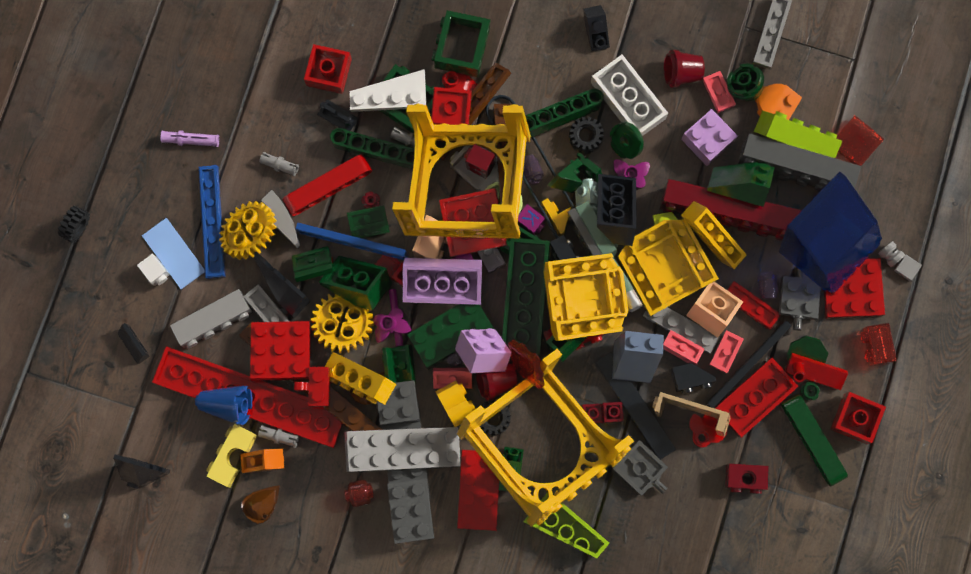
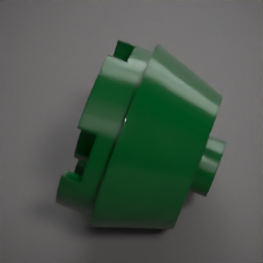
[727,63,764,101]

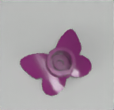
[613,159,650,188]
[373,308,412,343]

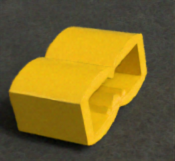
[435,380,476,427]

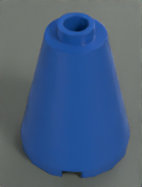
[195,386,253,425]

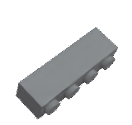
[170,289,252,349]

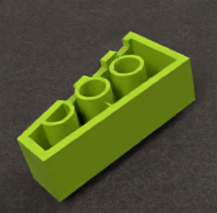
[754,110,842,158]
[523,493,609,558]

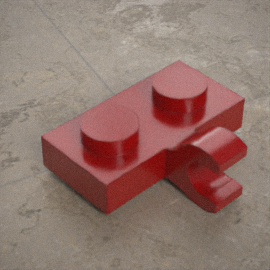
[294,367,330,407]

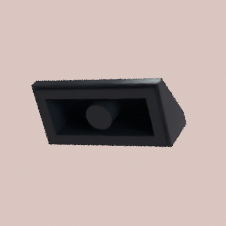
[118,323,150,364]

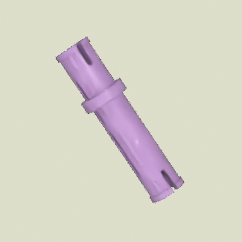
[161,130,219,147]

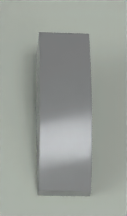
[261,190,300,249]

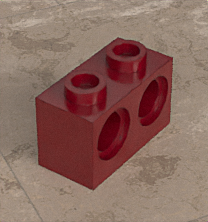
[464,144,496,179]

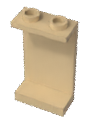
[652,392,730,437]

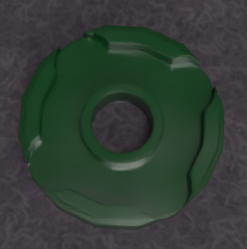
[610,122,644,159]

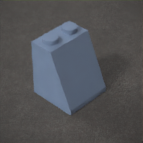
[612,331,664,383]

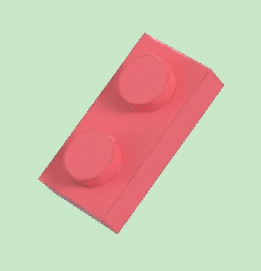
[702,71,736,113]
[663,330,704,365]
[709,330,744,374]
[433,368,472,389]

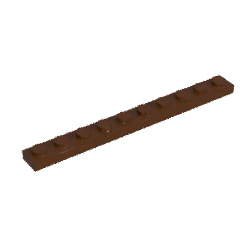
[239,321,382,431]

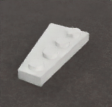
[350,70,426,112]

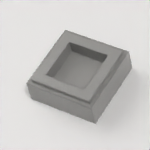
[894,255,922,281]

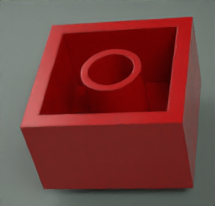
[304,44,352,94]
[830,392,886,445]

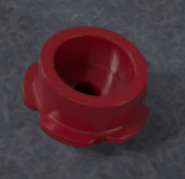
[361,191,380,208]

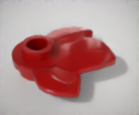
[442,71,478,91]
[689,414,728,448]

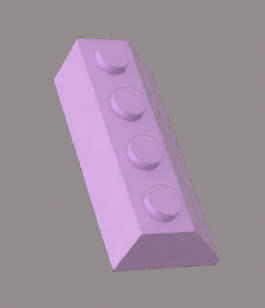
[403,258,482,305]

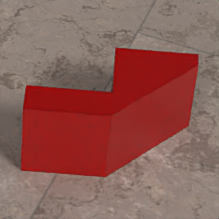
[374,255,404,287]

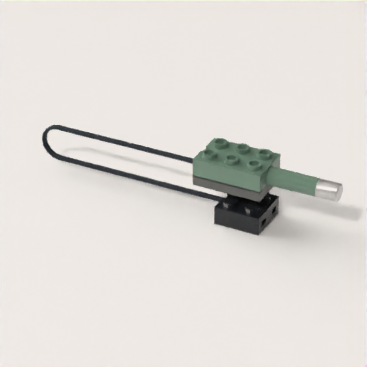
[486,95,642,312]

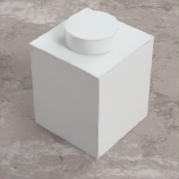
[137,253,170,286]

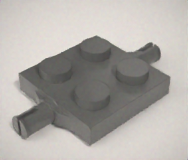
[778,266,821,331]
[613,440,668,496]

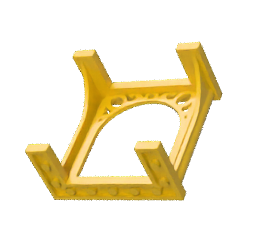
[392,104,531,239]
[457,349,634,527]

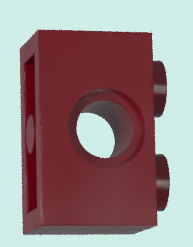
[725,463,769,494]

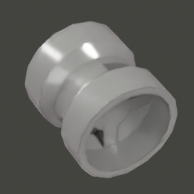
[878,241,905,267]

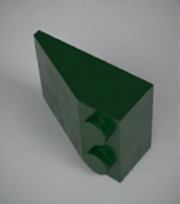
[707,162,774,207]
[319,256,392,311]

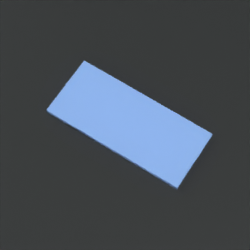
[142,218,205,289]

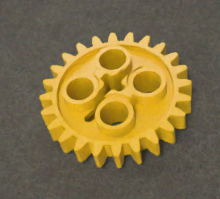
[219,201,277,260]
[311,294,374,353]

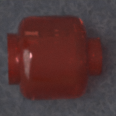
[344,480,374,507]

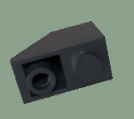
[583,5,610,51]
[670,363,716,394]

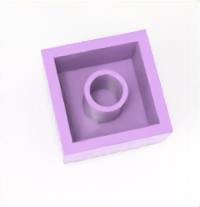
[681,109,738,166]
[455,328,511,373]

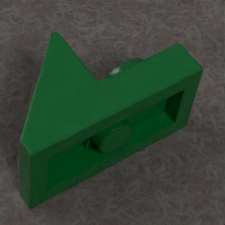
[548,158,583,193]

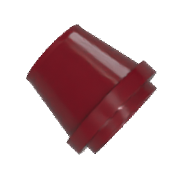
[664,50,705,88]
[476,363,518,401]

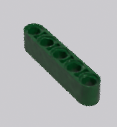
[525,88,604,138]
[330,128,415,169]
[781,394,848,487]

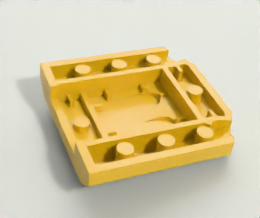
[617,219,719,316]
[544,253,628,341]

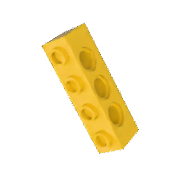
[681,201,747,269]
[325,352,396,405]

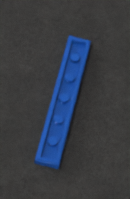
[198,165,226,279]
[296,222,409,260]

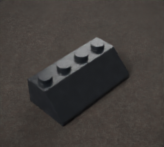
[597,174,636,246]

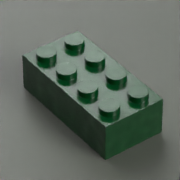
[407,304,494,370]

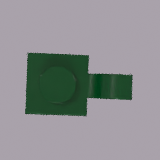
[570,153,602,182]

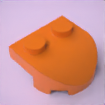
[755,84,802,120]

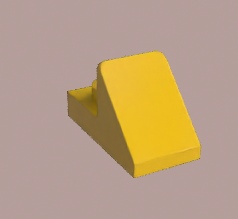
[541,198,571,237]

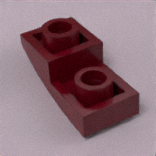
[581,402,623,424]

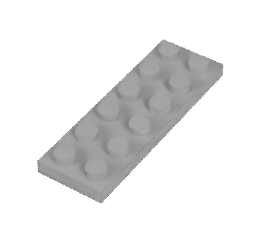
[344,427,461,472]

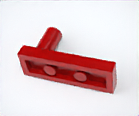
[785,353,848,390]

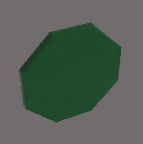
[786,336,829,363]

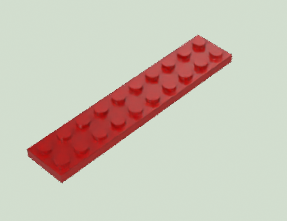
[152,346,343,448]

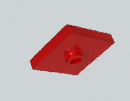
[431,87,472,125]

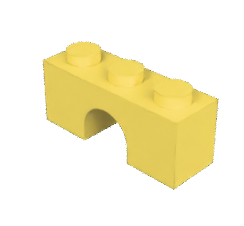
[207,424,258,488]

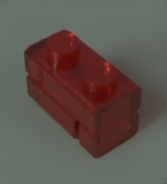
[861,323,897,366]

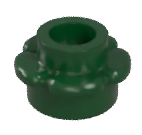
[800,382,820,401]

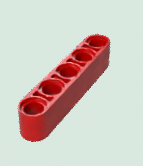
[282,154,372,216]

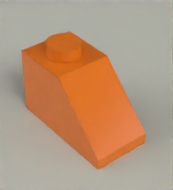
[240,449,284,473]

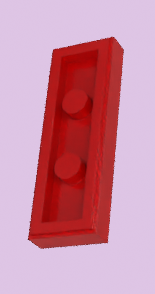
[727,281,780,330]

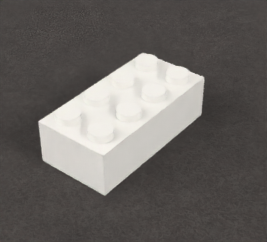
[591,55,668,136]

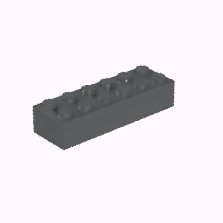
[737,133,861,197]

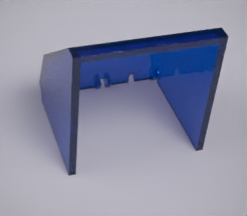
[779,172,882,293]

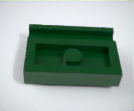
[347,205,390,238]
[292,246,334,282]

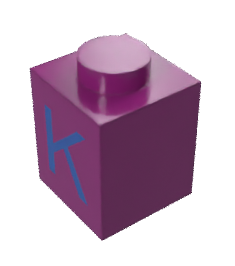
[518,204,546,235]

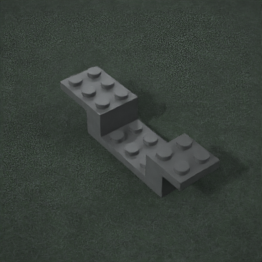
[377,381,434,544]

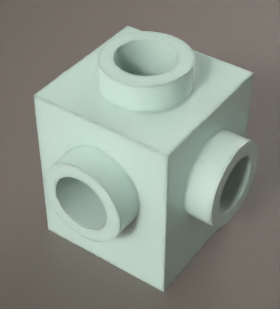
[575,179,598,207]

